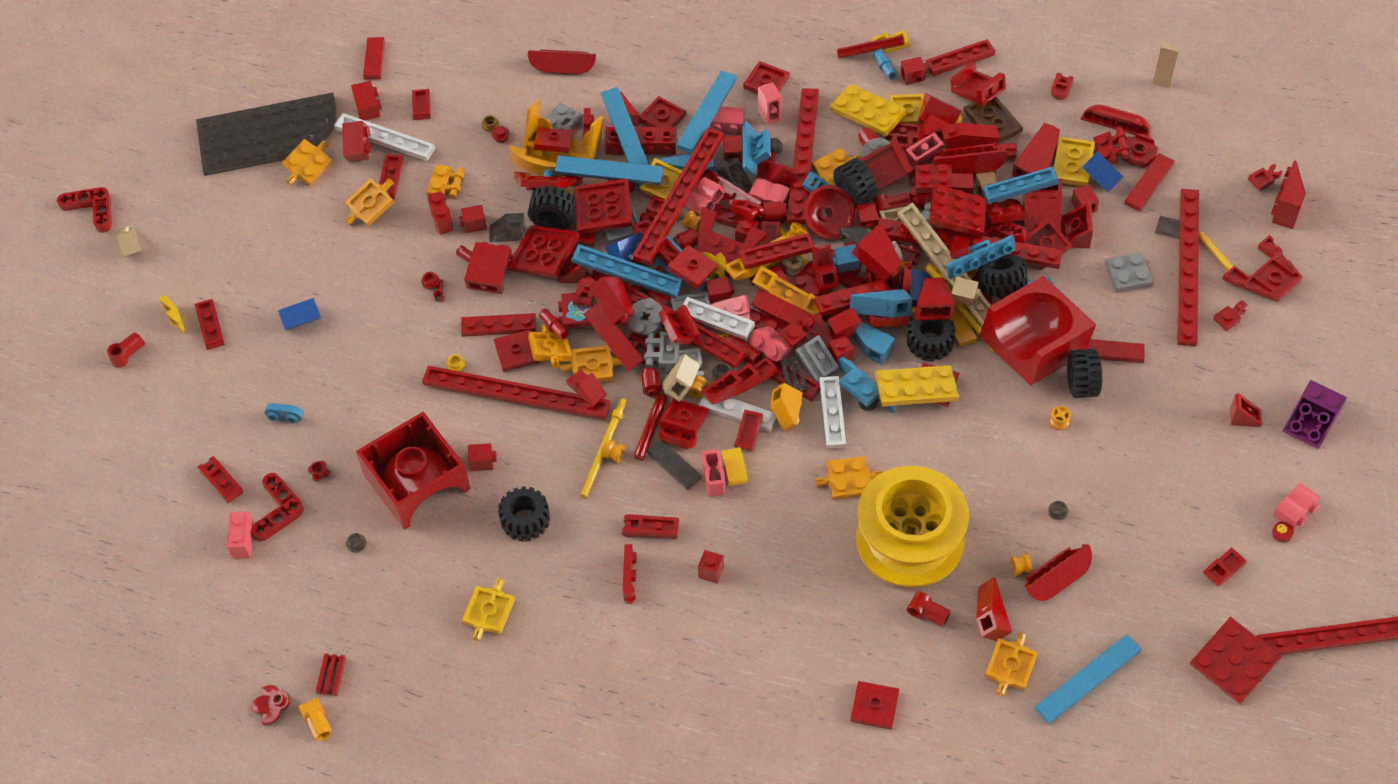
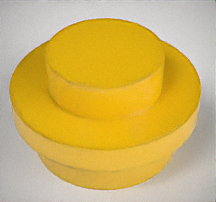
[446,354,465,371]

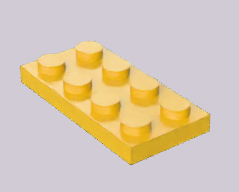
[830,83,907,136]
[875,365,959,407]

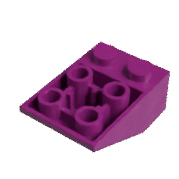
[1283,379,1347,449]

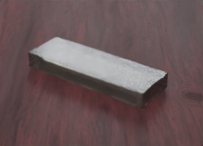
[648,440,702,490]

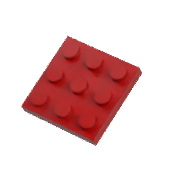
[575,179,633,234]
[929,184,986,238]
[507,225,579,278]
[1190,616,1282,705]

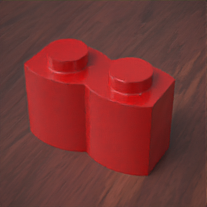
[427,191,453,235]

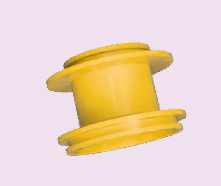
[856,466,969,588]

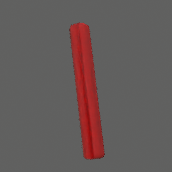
[837,35,905,58]
[634,394,667,461]

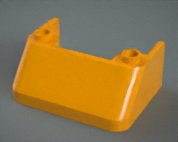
[523,99,604,164]

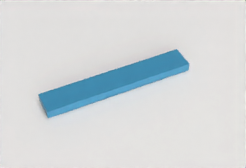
[677,70,737,153]
[601,87,649,191]
[555,155,664,186]
[572,244,683,298]
[1034,635,1142,724]

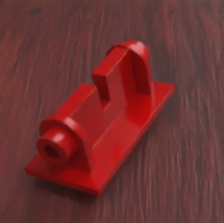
[891,240,921,266]

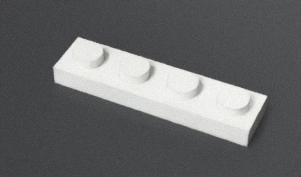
[683,297,755,340]
[819,376,846,449]
[699,395,777,433]

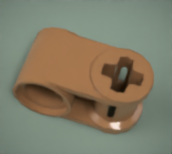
[975,172,997,204]

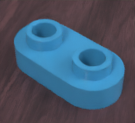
[264,403,304,423]

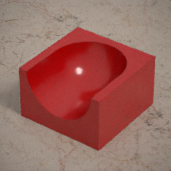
[979,276,1096,386]
[356,411,471,530]

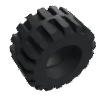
[833,158,878,208]
[527,186,576,230]
[979,254,1028,297]
[907,316,956,361]
[1067,348,1103,398]
[498,486,550,541]

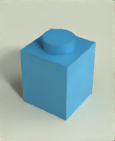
[832,244,860,273]

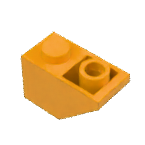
[770,383,802,432]

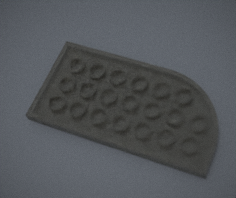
[196,92,337,176]

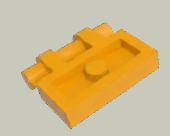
[426,165,465,199]

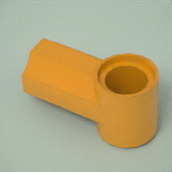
[298,697,332,741]

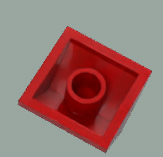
[918,93,962,124]
[1061,202,1093,248]

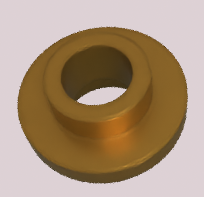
[482,115,499,132]

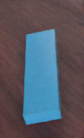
[983,167,1059,204]

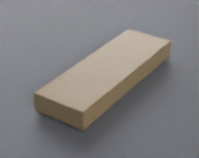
[1153,43,1180,88]

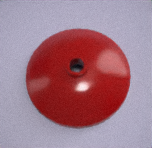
[803,185,855,240]

